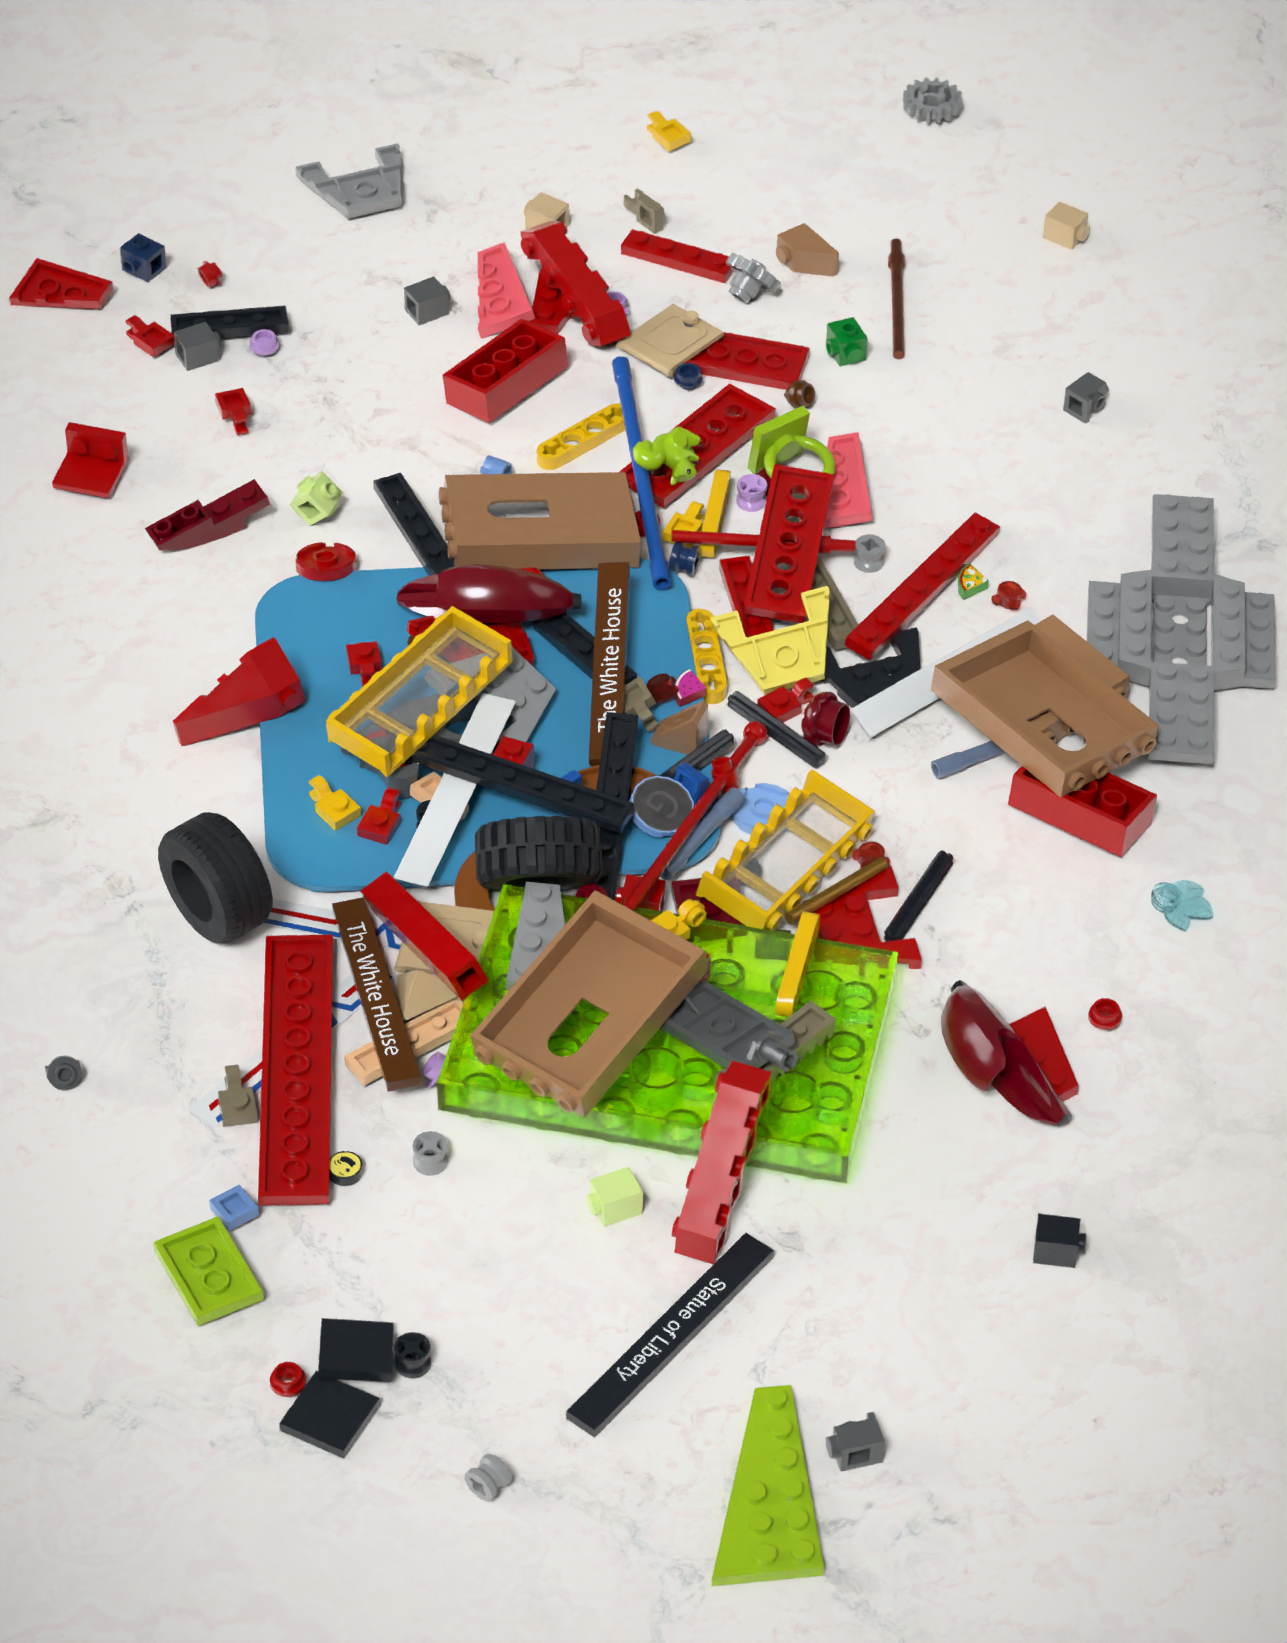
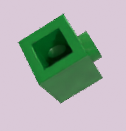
[826,317,868,367]

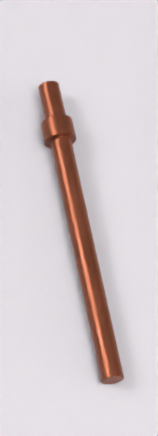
[888,238,905,359]

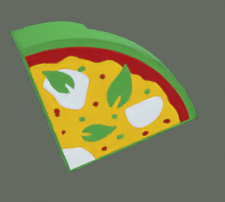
[958,563,989,600]

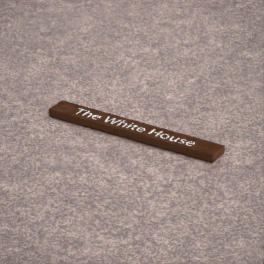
[589,562,630,766]
[332,897,421,1092]

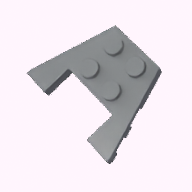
[295,143,401,219]
[424,647,556,748]

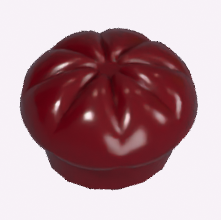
[801,692,850,747]

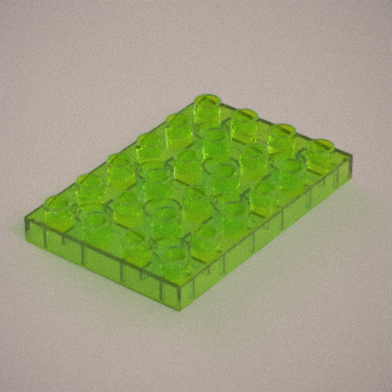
[437,884,899,1184]

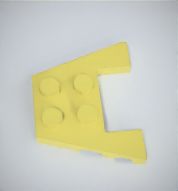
[711,586,830,695]

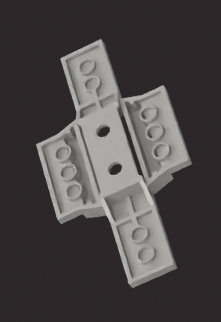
[1086,494,1276,764]

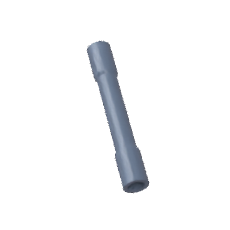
[931,741,1005,779]
[660,788,745,881]

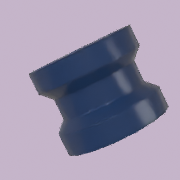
[669,542,701,576]

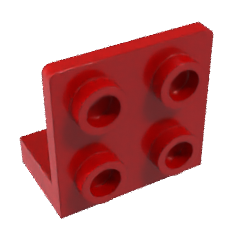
[52,422,129,498]

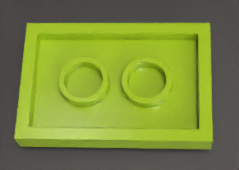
[153,1216,264,1326]

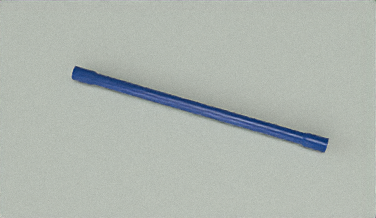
[612,356,671,590]

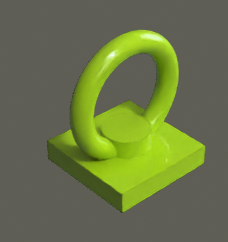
[748,406,836,478]

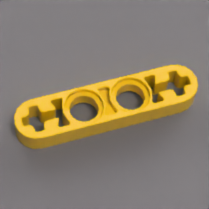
[537,403,625,470]
[699,469,731,558]
[686,609,727,704]
[775,911,820,1018]

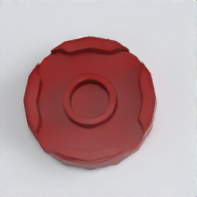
[295,542,356,581]

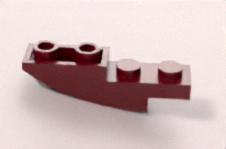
[145,479,271,550]

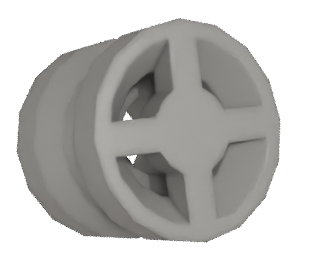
[854,534,885,573]
[413,1131,448,1176]
[464,1454,512,1501]

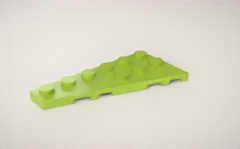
[711,1385,824,1587]

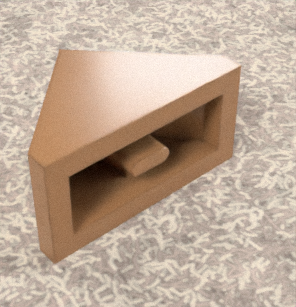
[650,700,709,755]

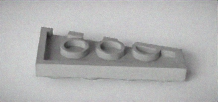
[506,881,565,990]

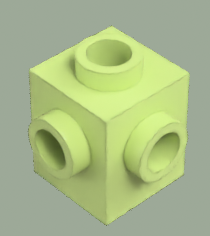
[290,471,343,526]

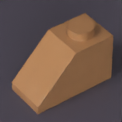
[776,223,839,277]

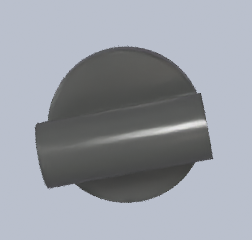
[45,1055,82,1090]

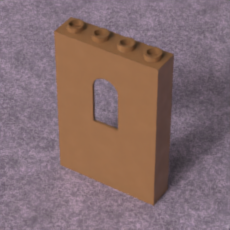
[439,472,641,569]
[931,620,1159,798]
[470,890,708,1118]

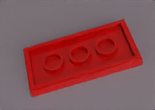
[685,332,810,390]

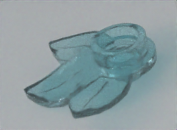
[1151,880,1214,932]

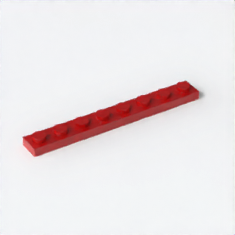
[844,512,1000,660]

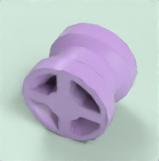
[736,474,767,512]

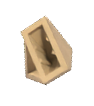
[395,970,457,1021]

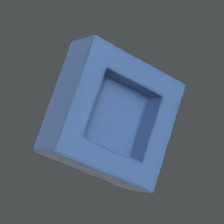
[209,1184,259,1232]

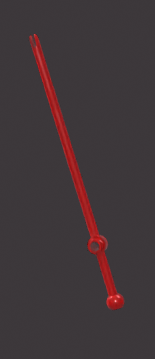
[623,721,768,911]

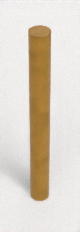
[784,857,888,925]

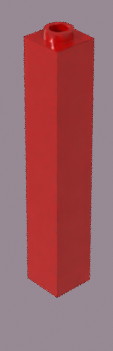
[360,871,489,1001]

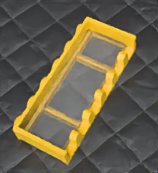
[326,606,513,777]
[696,769,875,939]

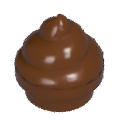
[784,380,815,409]

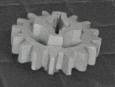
[903,77,962,123]

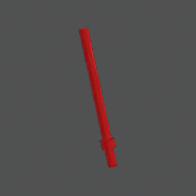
[671,530,855,554]

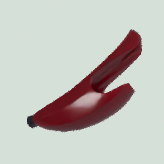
[396,564,582,624]
[941,980,1072,1126]

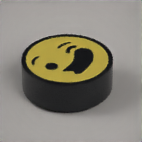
[329,1151,363,1186]

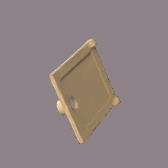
[616,304,724,377]
[394,901,502,974]

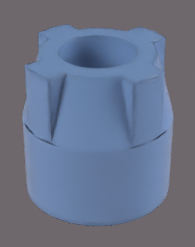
[480,455,513,474]

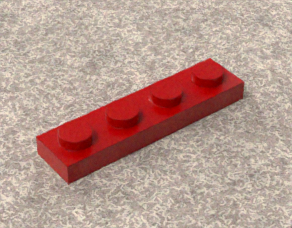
[621,229,734,284]
[719,556,774,638]

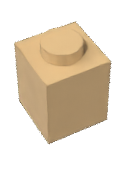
[524,192,569,229]
[1043,201,1090,250]

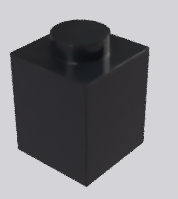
[1033,1213,1086,1268]

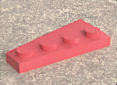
[478,242,535,339]
[824,432,873,529]

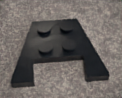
[821,627,921,708]

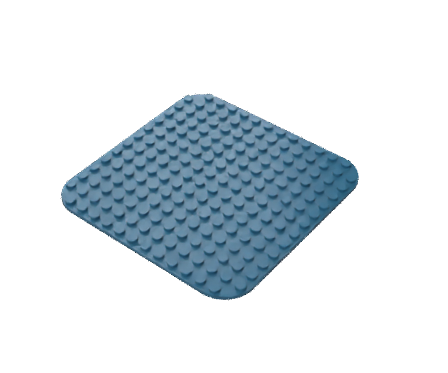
[255,558,721,892]

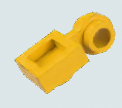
[650,899,706,940]

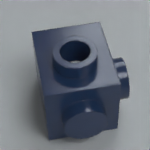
[120,233,167,283]

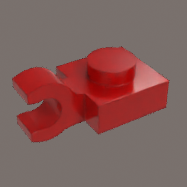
[125,315,175,358]
[215,388,251,435]
[346,641,382,687]
[757,677,814,723]
[357,787,401,845]

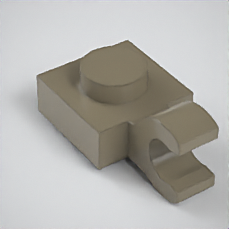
[623,189,664,234]
[624,677,659,733]
[218,1064,258,1127]

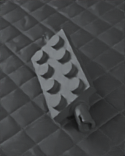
[660,980,798,1072]

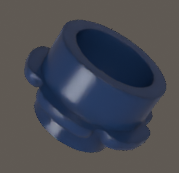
[674,363,703,390]

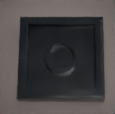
[318,1318,394,1382]
[279,1371,380,1459]

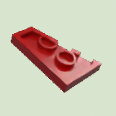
[9,258,114,309]
[529,269,571,334]
[998,1006,1079,1101]

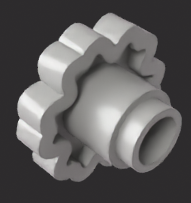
[726,252,781,303]

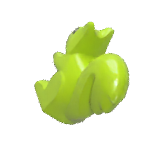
[633,427,701,486]

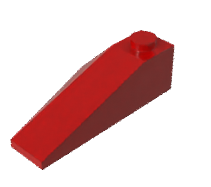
[172,637,306,747]

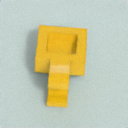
[647,110,691,151]
[663,501,704,548]
[309,775,361,831]

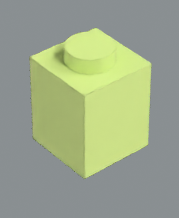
[586,1166,643,1227]

